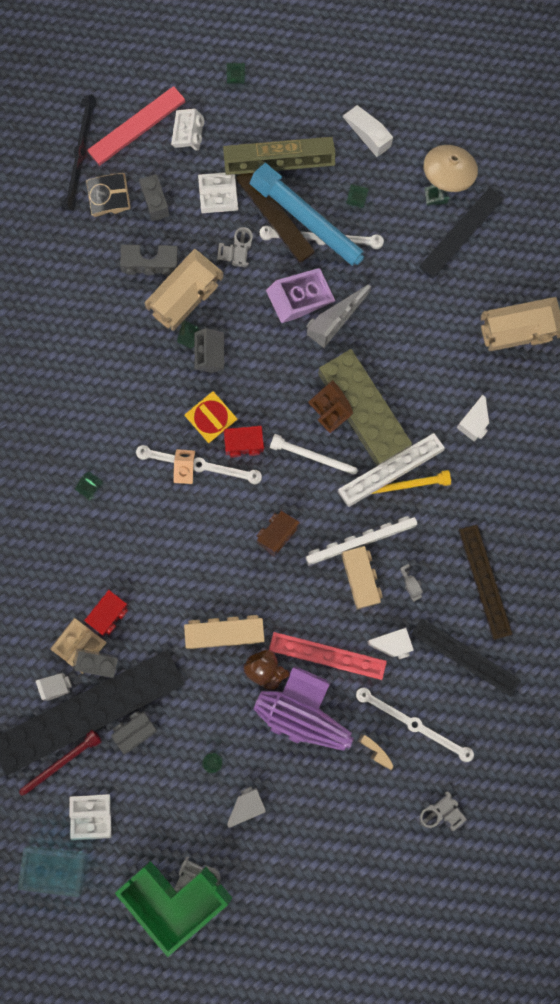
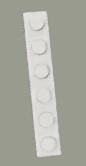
[338,433,445,507]
[306,516,417,566]

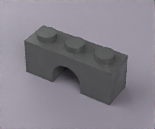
[120,245,178,276]

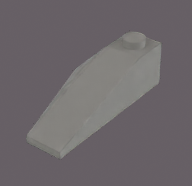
[306,284,371,348]

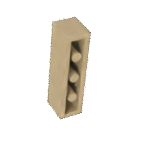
[184,615,264,649]

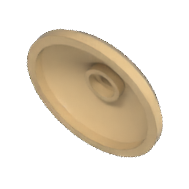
[423,145,478,192]

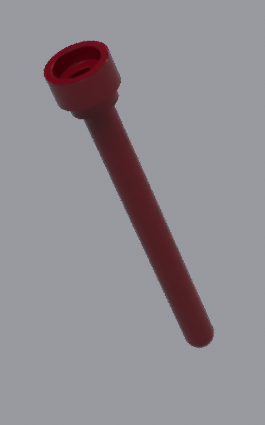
[19,730,102,795]

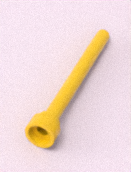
[372,470,451,494]

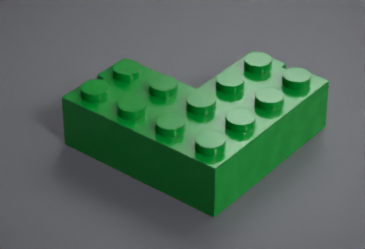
[115,861,232,957]

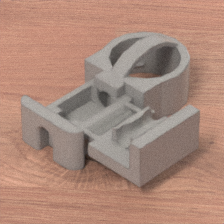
[217,227,253,267]
[400,564,423,602]
[419,792,467,832]
[174,857,221,892]

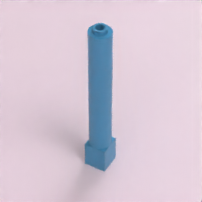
[249,163,364,266]

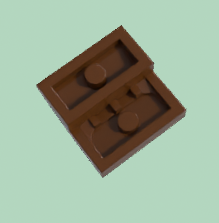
[308,380,353,433]

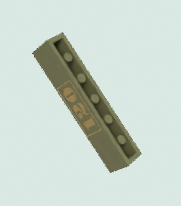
[223,137,335,175]

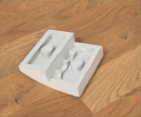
[198,173,238,213]
[69,794,112,840]

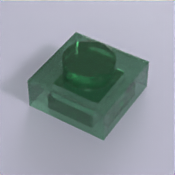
[227,63,245,84]
[346,184,369,208]

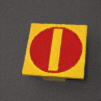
[184,391,238,443]

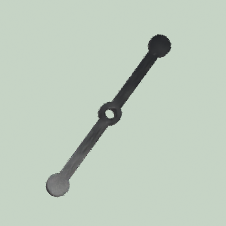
[60,94,96,211]

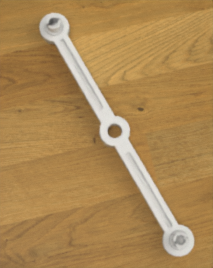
[260,226,384,249]
[136,445,262,485]
[356,688,474,762]

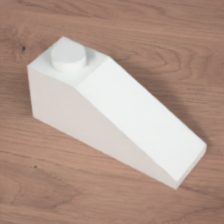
[343,105,393,157]

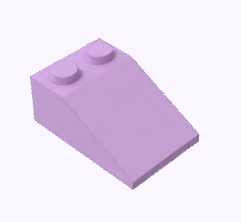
[266,268,335,323]

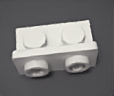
[171,109,204,150]

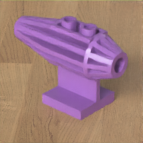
[254,666,354,751]

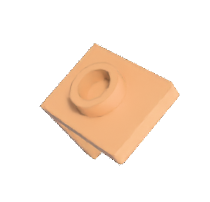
[174,449,195,484]

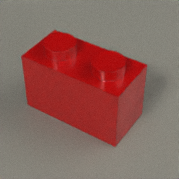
[224,426,264,458]
[84,590,129,636]

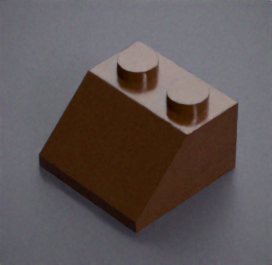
[256,511,300,557]

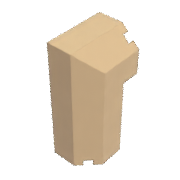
[144,249,223,331]
[481,297,560,351]

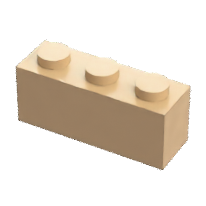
[341,546,383,610]

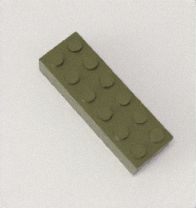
[318,349,412,466]

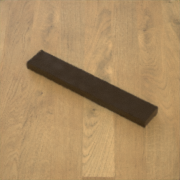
[236,173,315,264]
[458,524,513,640]

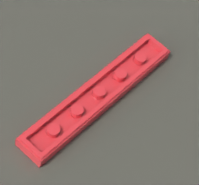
[88,86,185,166]
[269,632,387,680]

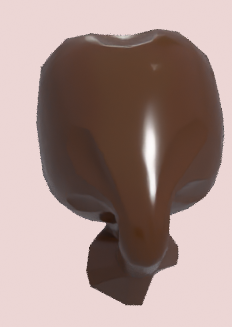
[243,649,290,690]

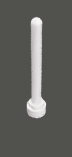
[270,434,358,475]

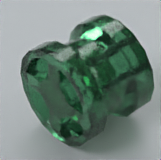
[202,753,223,773]

